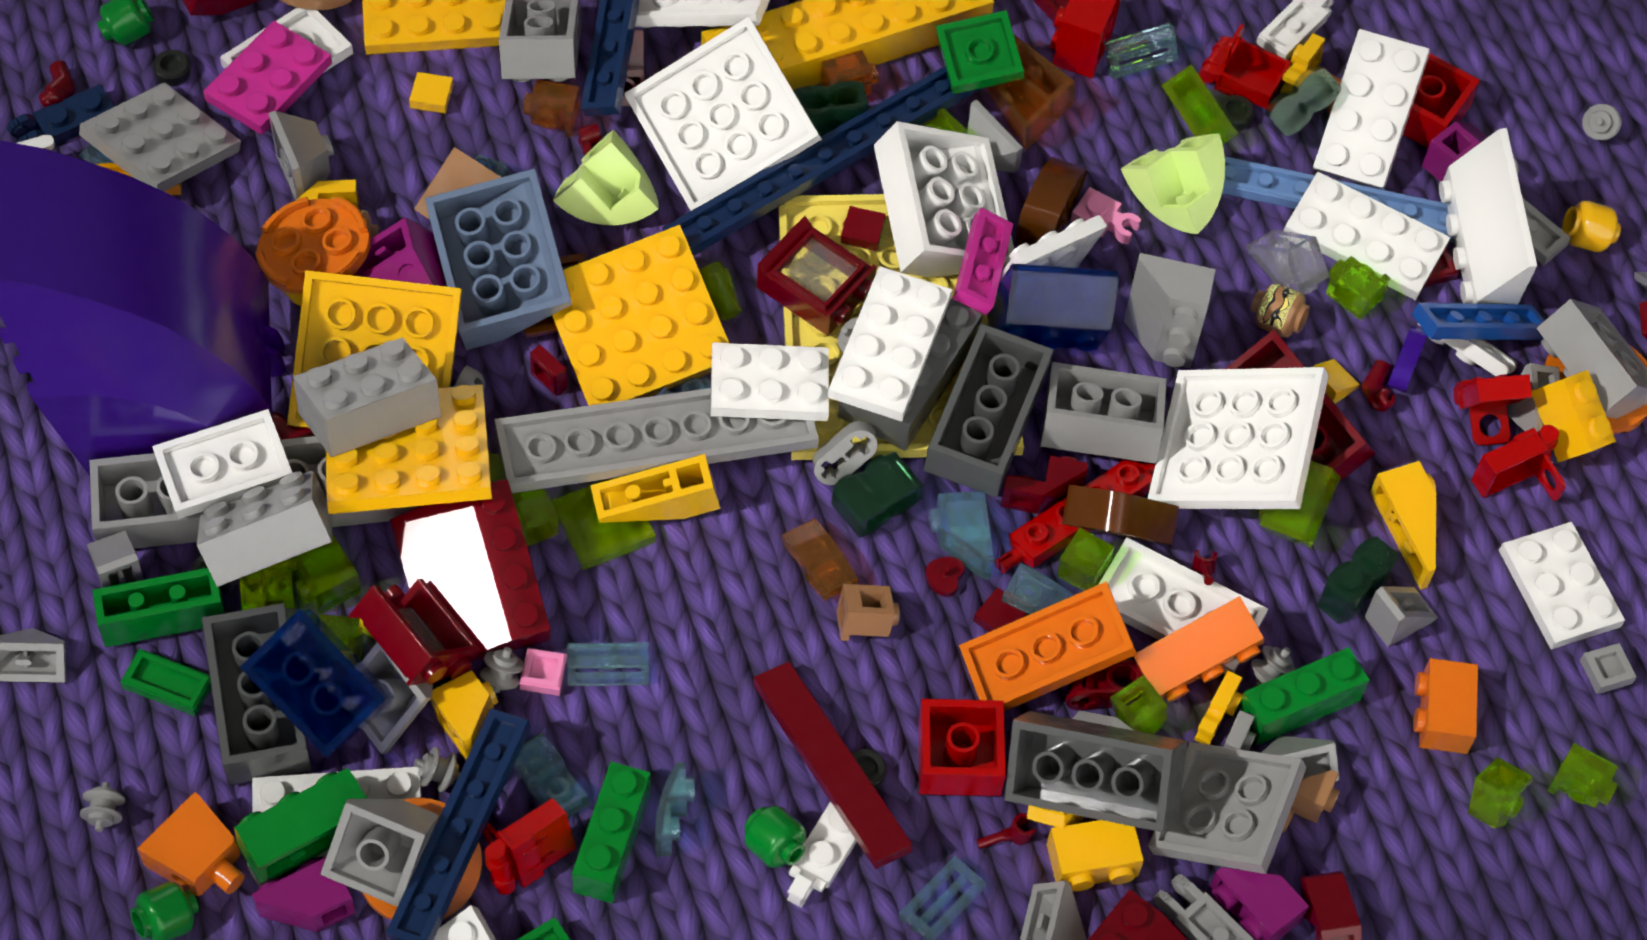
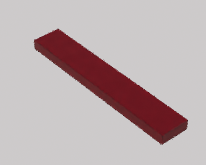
[753,661,913,869]

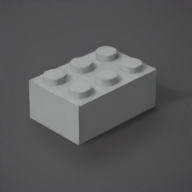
[499,0,582,82]
[293,337,441,457]
[1040,362,1167,464]
[197,470,332,587]

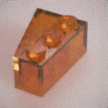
[985,34,1075,150]

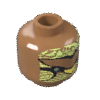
[1250,283,1310,338]

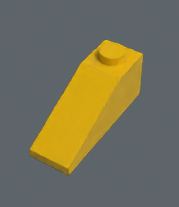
[590,454,721,523]
[1370,461,1436,590]

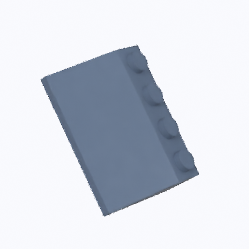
[424,168,572,350]

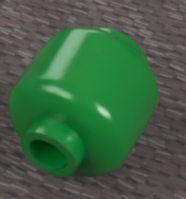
[97,0,155,46]
[744,806,806,868]
[130,882,199,940]

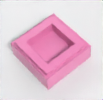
[519,648,568,696]

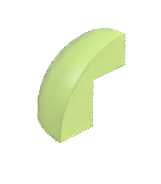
[553,129,659,225]
[1121,133,1225,234]

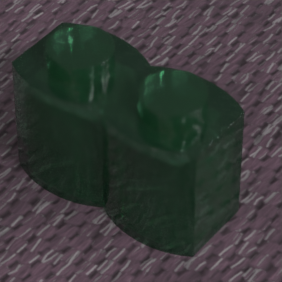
[1264,66,1342,136]
[793,81,868,137]
[831,452,924,538]
[1317,536,1398,624]

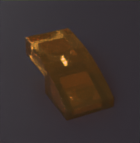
[781,518,859,601]

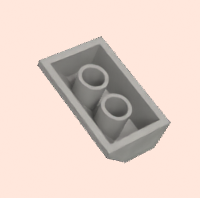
[1123,253,1216,368]
[1536,299,1647,419]

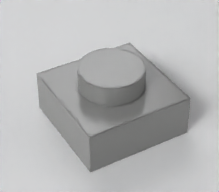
[1580,643,1637,695]
[1223,710,1256,751]

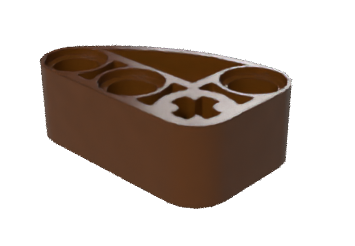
[1015,157,1088,245]
[1062,485,1180,545]

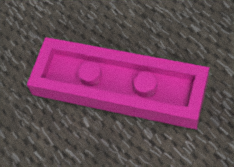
[953,207,1014,315]

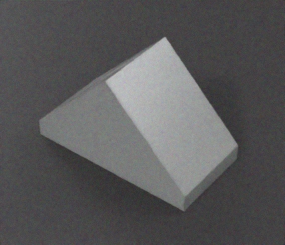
[86,530,144,588]
[1365,586,1438,647]

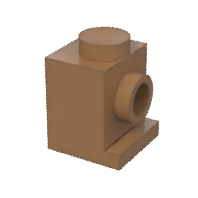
[836,584,899,641]

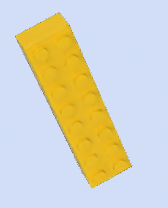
[701,0,994,91]

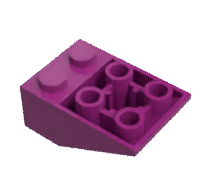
[353,217,447,286]

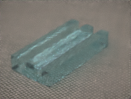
[1105,23,1179,79]
[567,642,649,686]
[898,856,986,940]

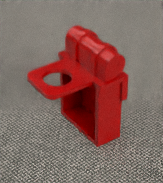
[1199,24,1292,110]
[1453,374,1532,446]
[1471,425,1566,501]
[482,798,576,895]

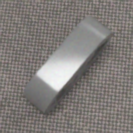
[813,421,878,485]

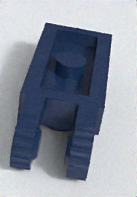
[7,84,114,145]

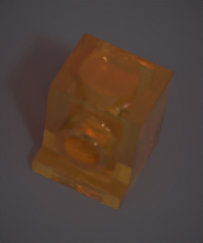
[820,50,879,111]
[523,79,580,137]

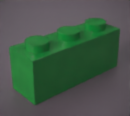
[92,568,225,647]
[1236,647,1369,746]
[572,761,651,904]
[234,768,368,885]

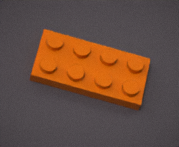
[959,581,1137,712]

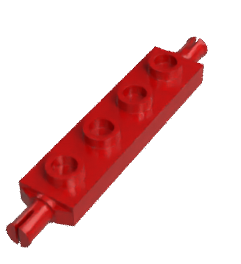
[995,459,1156,574]

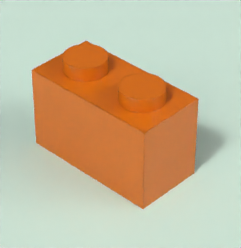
[1413,658,1478,754]

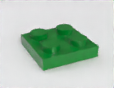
[936,10,1024,94]

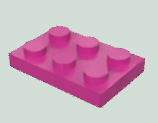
[203,20,332,135]

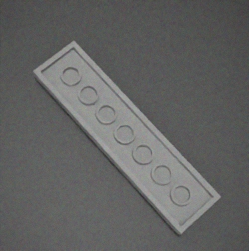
[494,388,819,493]

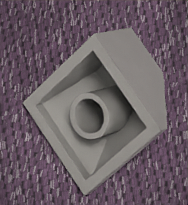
[268,111,334,200]
[337,643,433,754]
[320,799,439,907]

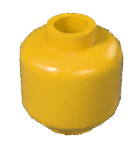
[1562,201,1621,252]

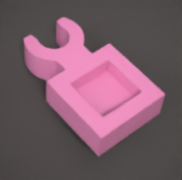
[1070,187,1141,244]

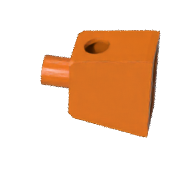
[137,792,245,896]

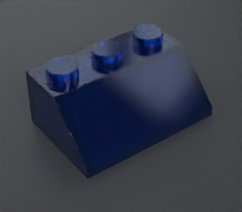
[987,264,1120,351]
[240,608,395,758]

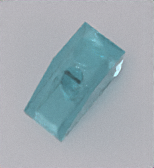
[929,491,994,579]

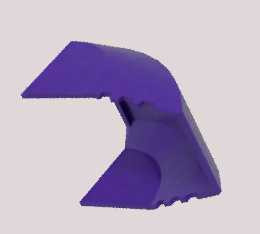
[0,140,285,476]

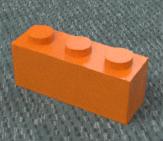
[1133,596,1264,703]

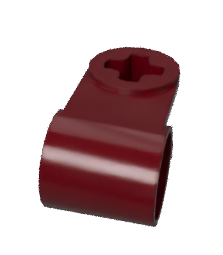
[1065,659,1143,711]

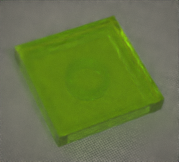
[552,477,656,570]

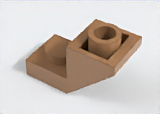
[1282,770,1340,833]

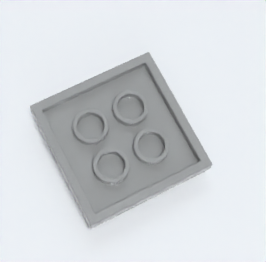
[79,82,241,191]
[1148,742,1307,874]

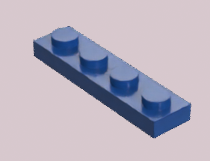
[1411,303,1545,341]

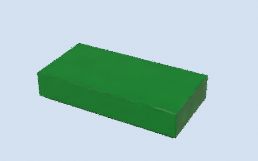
[120,648,212,717]

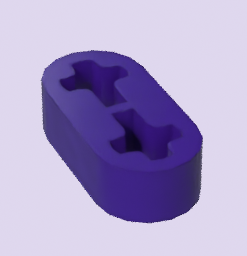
[1387,326,1427,392]

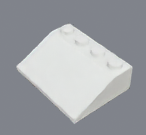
[874,121,1014,277]
[1439,128,1537,304]

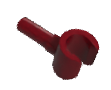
[579,123,602,156]
[1191,550,1218,585]
[976,813,1036,849]

